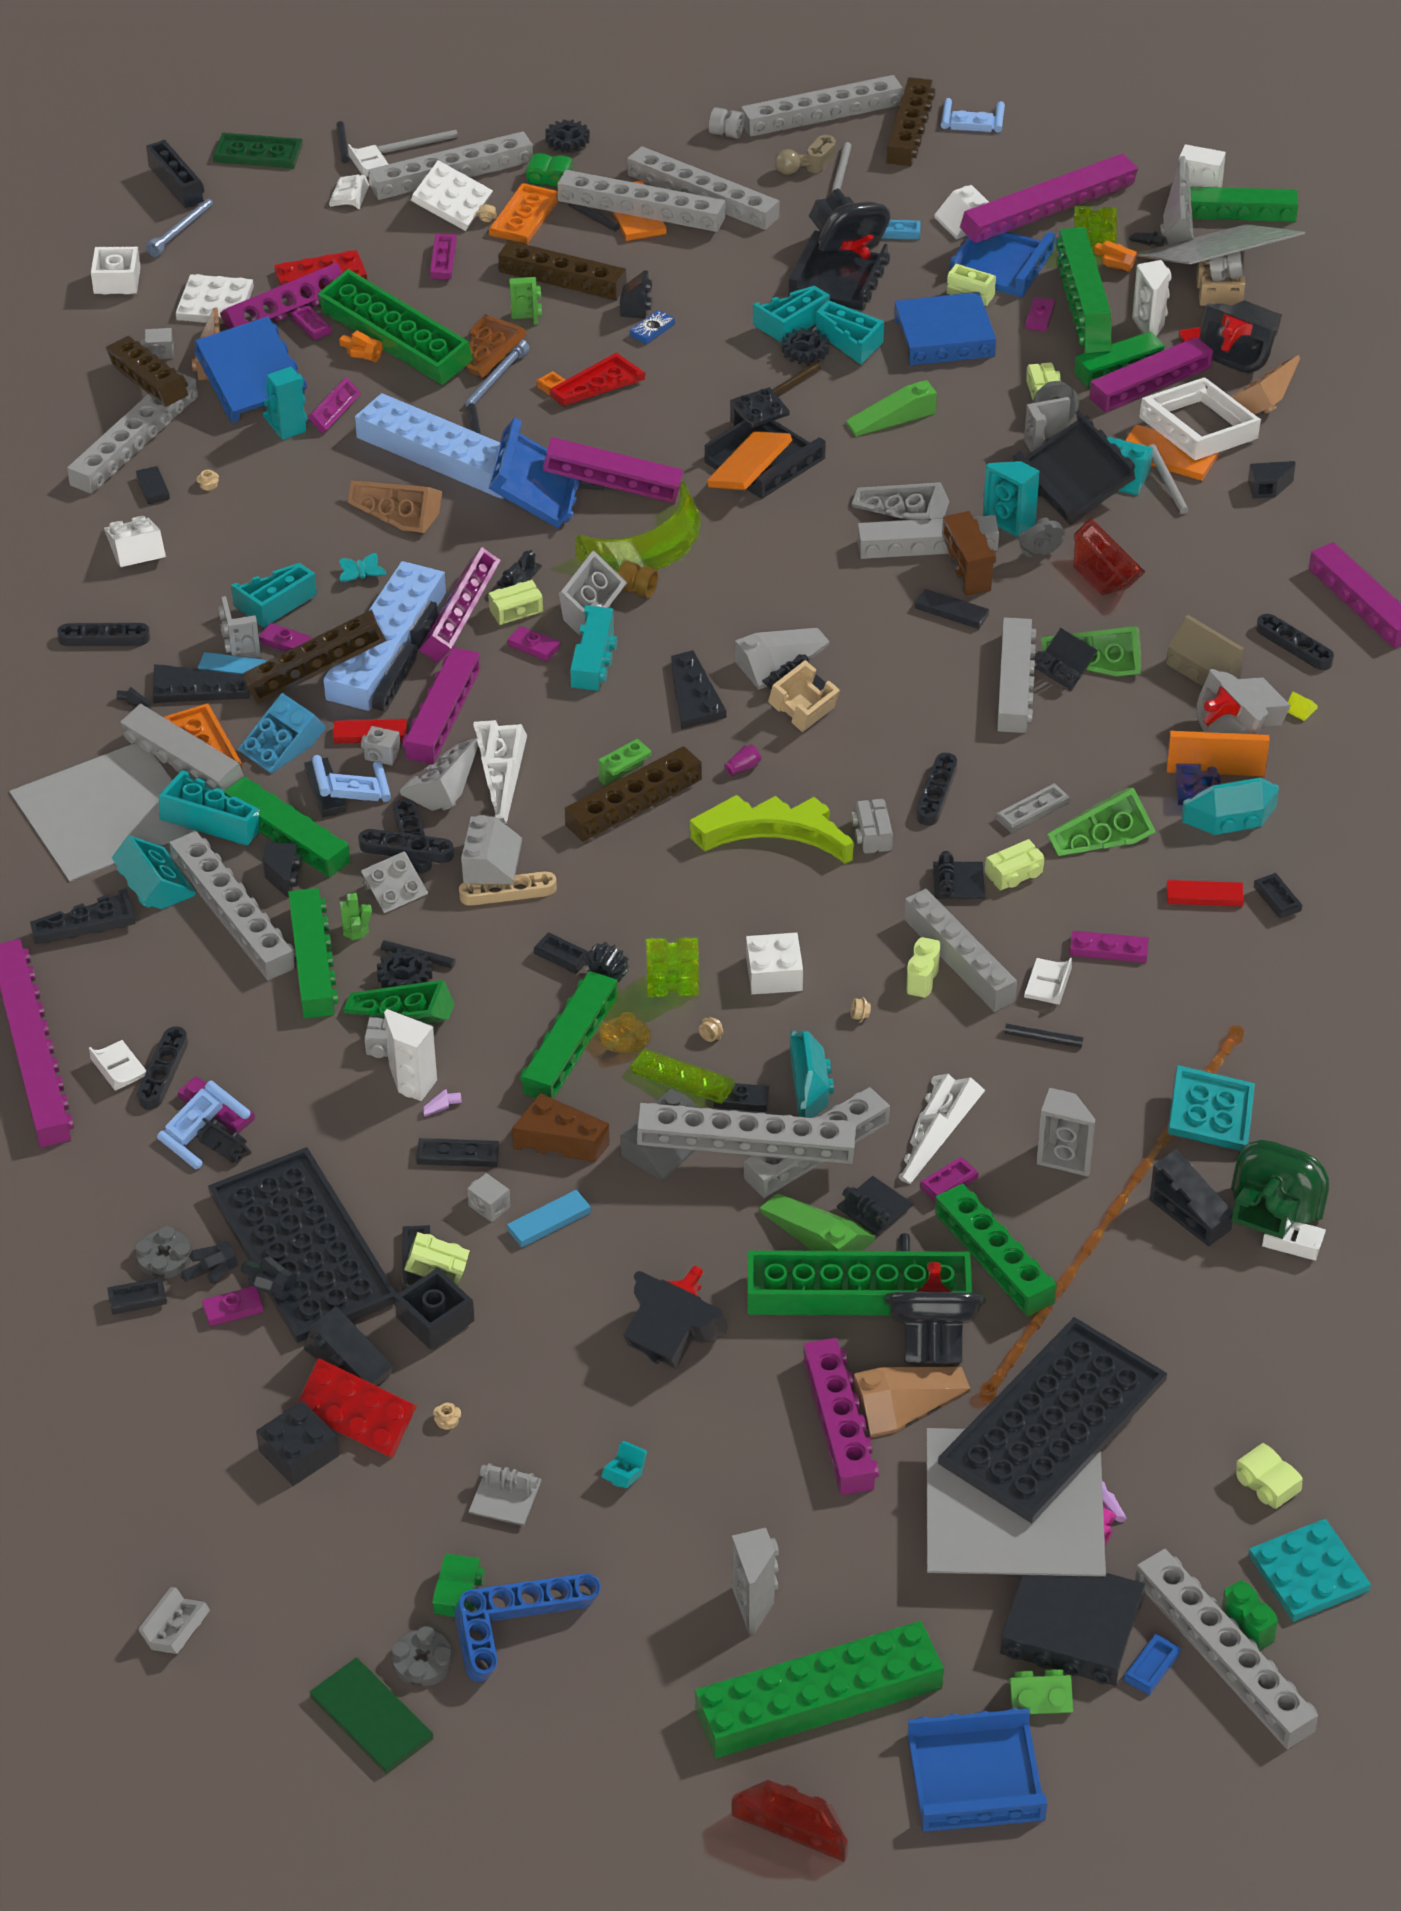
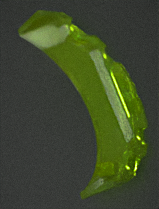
[575,481,701,572]

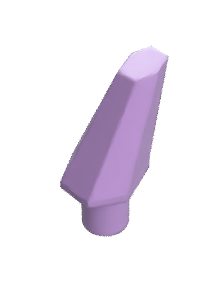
[424,1089,462,1117]
[1102,1482,1127,1522]

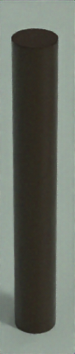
[772,362,821,396]

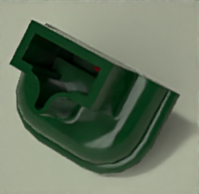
[1231,1140,1329,1239]

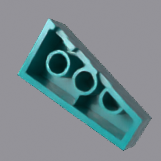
[159,770,259,846]

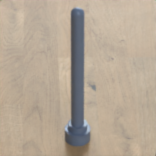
[146,199,213,257]
[465,339,530,407]

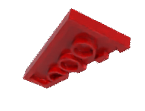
[549,352,645,406]

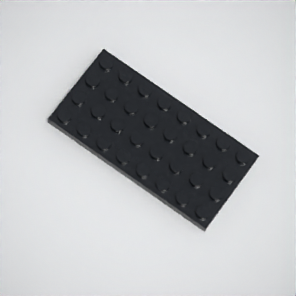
[208,1147,397,1343]
[938,1317,1167,1524]

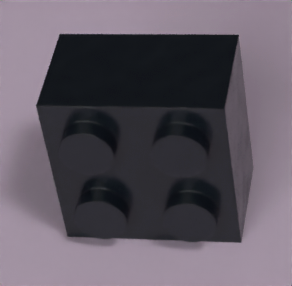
[394,1268,475,1350]
[256,1401,339,1486]

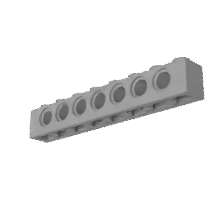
[741,75,903,137]
[368,131,533,200]
[627,146,780,230]
[558,170,725,232]
[67,372,198,494]
[169,831,296,981]
[637,1103,856,1164]
[1135,1549,1318,1750]

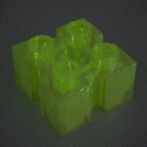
[1073,206,1117,250]
[646,938,699,997]

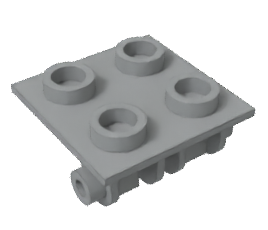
[361,851,429,914]
[469,1463,542,1526]

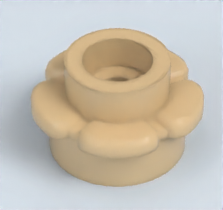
[476,204,497,222]
[197,470,219,490]
[850,997,871,1023]
[699,1017,723,1042]
[433,1403,461,1429]

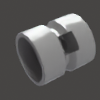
[709,107,744,139]
[1209,251,1244,282]

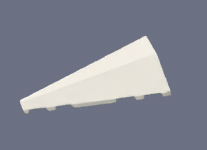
[473,720,527,824]
[898,1074,985,1184]

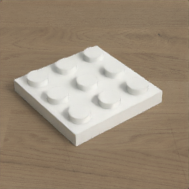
[411,160,493,231]
[176,274,254,324]

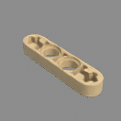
[459,872,557,905]

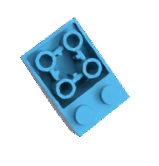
[237,693,327,774]

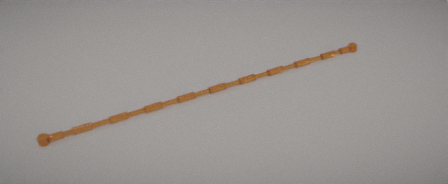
[980,1025,1244,1403]

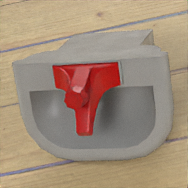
[1197,669,1291,735]

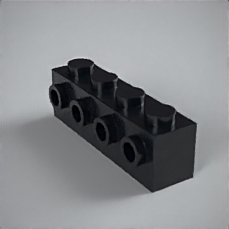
[146,140,205,208]

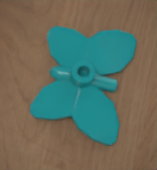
[339,553,387,582]

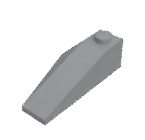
[1161,156,1194,244]
[852,482,949,520]
[735,628,829,690]
[399,738,478,811]

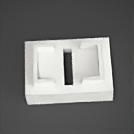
[348,144,388,177]
[329,174,369,209]
[1024,958,1072,1005]
[89,1040,146,1091]
[1262,1222,1326,1261]

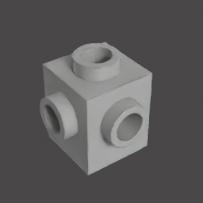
[361,726,401,766]

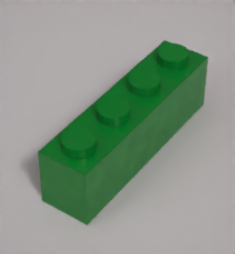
[1074,331,1165,388]

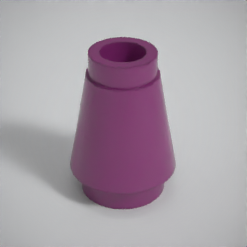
[724,744,762,776]

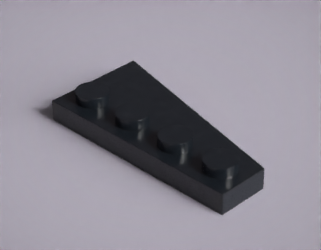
[671,650,726,729]
[153,664,250,703]
[30,888,136,944]

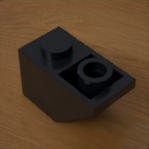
[620,270,653,319]
[1248,461,1296,499]
[263,842,302,897]

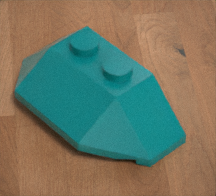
[1181,778,1279,835]
[789,1031,834,1118]

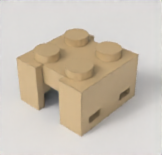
[1196,260,1245,306]
[768,660,840,732]

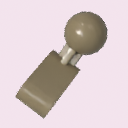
[775,135,836,175]

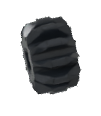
[584,941,629,982]

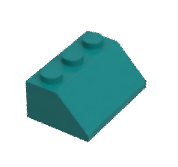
[1107,437,1153,496]
[983,461,1039,537]
[111,835,197,909]

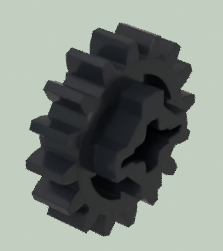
[545,119,590,153]
[782,328,829,365]
[377,947,433,988]

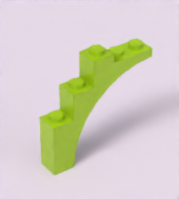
[690,795,854,864]

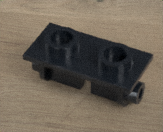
[496,550,542,588]
[196,1118,252,1163]

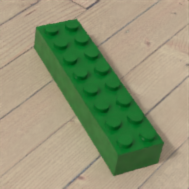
[1056,227,1111,353]
[318,269,473,386]
[748,1250,972,1316]
[695,1620,944,1759]

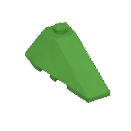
[846,380,937,437]
[1041,626,1141,677]
[1047,788,1156,856]
[759,1193,876,1251]

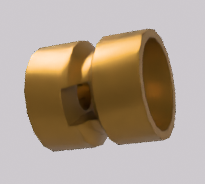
[618,561,659,598]

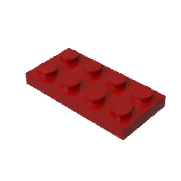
[274,250,367,294]
[297,1358,417,1458]

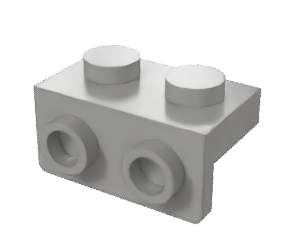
[139,1587,210,1654]

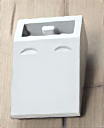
[104,516,166,567]

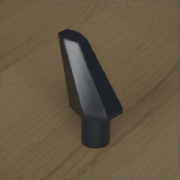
[1129,231,1164,247]
[116,687,151,710]

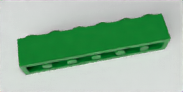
[1170,186,1298,222]
[224,776,350,878]
[288,888,338,1019]
[520,971,618,1099]

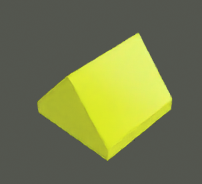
[1288,691,1318,721]

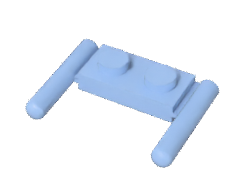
[941,98,1005,132]
[312,755,391,802]
[157,1081,250,1169]

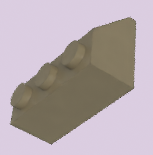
[1166,615,1244,686]

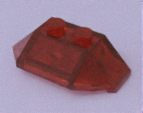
[1074,518,1145,595]
[731,1780,848,1862]

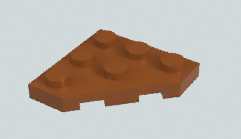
[466,314,527,378]

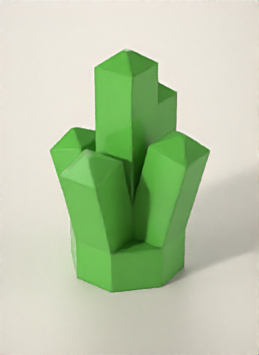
[340,893,372,940]

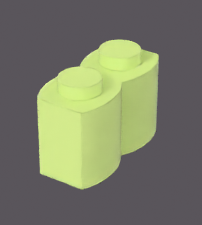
[906,937,940,998]
[1236,1443,1303,1509]

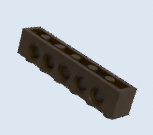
[887,77,935,166]
[498,240,627,301]
[106,336,189,407]
[243,610,386,705]
[565,746,702,842]

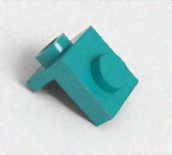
[601,1441,647,1489]

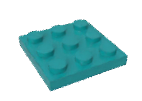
[1167,1065,1255,1151]
[1248,1518,1371,1622]

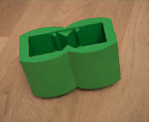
[526,153,573,187]
[433,1553,485,1617]
[1221,1580,1278,1651]

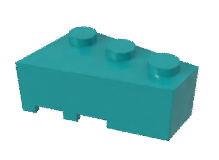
[753,286,830,343]
[816,300,884,365]
[263,366,307,440]
[231,563,317,627]
[570,605,618,691]

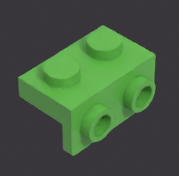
[509,277,542,325]
[598,739,651,786]
[1008,1670,1073,1714]

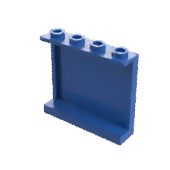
[949,232,1055,298]
[894,292,996,366]
[194,316,307,423]
[488,417,580,529]
[907,1708,1047,1832]

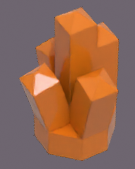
[1093,241,1138,273]
[339,331,383,363]

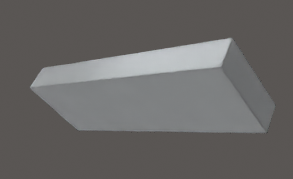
[996,783,1070,833]

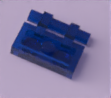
[1175,764,1221,805]

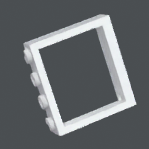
[1139,377,1261,460]

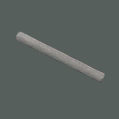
[377,130,458,154]
[831,142,852,194]
[1148,444,1189,514]

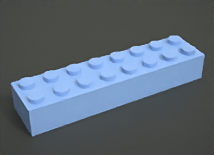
[355,393,504,500]
[324,561,446,711]

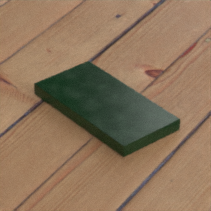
[213,132,303,169]
[309,1657,434,1774]

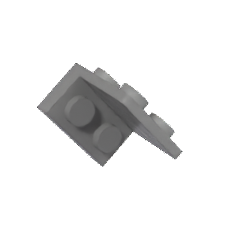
[1024,397,1071,452]
[218,596,261,659]

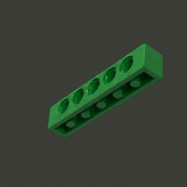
[935,1184,1057,1317]

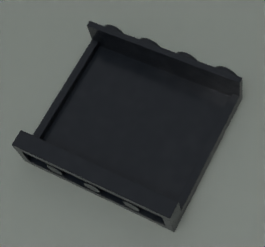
[789,230,890,311]
[1013,411,1136,525]
[704,420,826,499]
[1000,1573,1145,1686]

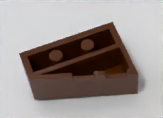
[942,511,996,596]
[512,1093,610,1162]

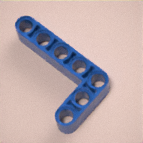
[454,1573,601,1682]

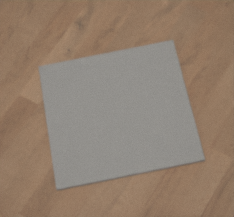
[1137,224,1305,264]
[9,743,199,882]
[927,1428,1106,1577]

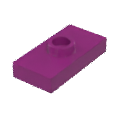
[1025,297,1055,332]
[290,306,332,341]
[259,623,312,652]
[508,626,560,661]
[920,1157,979,1202]
[202,1286,263,1327]

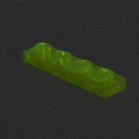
[630,1049,735,1104]

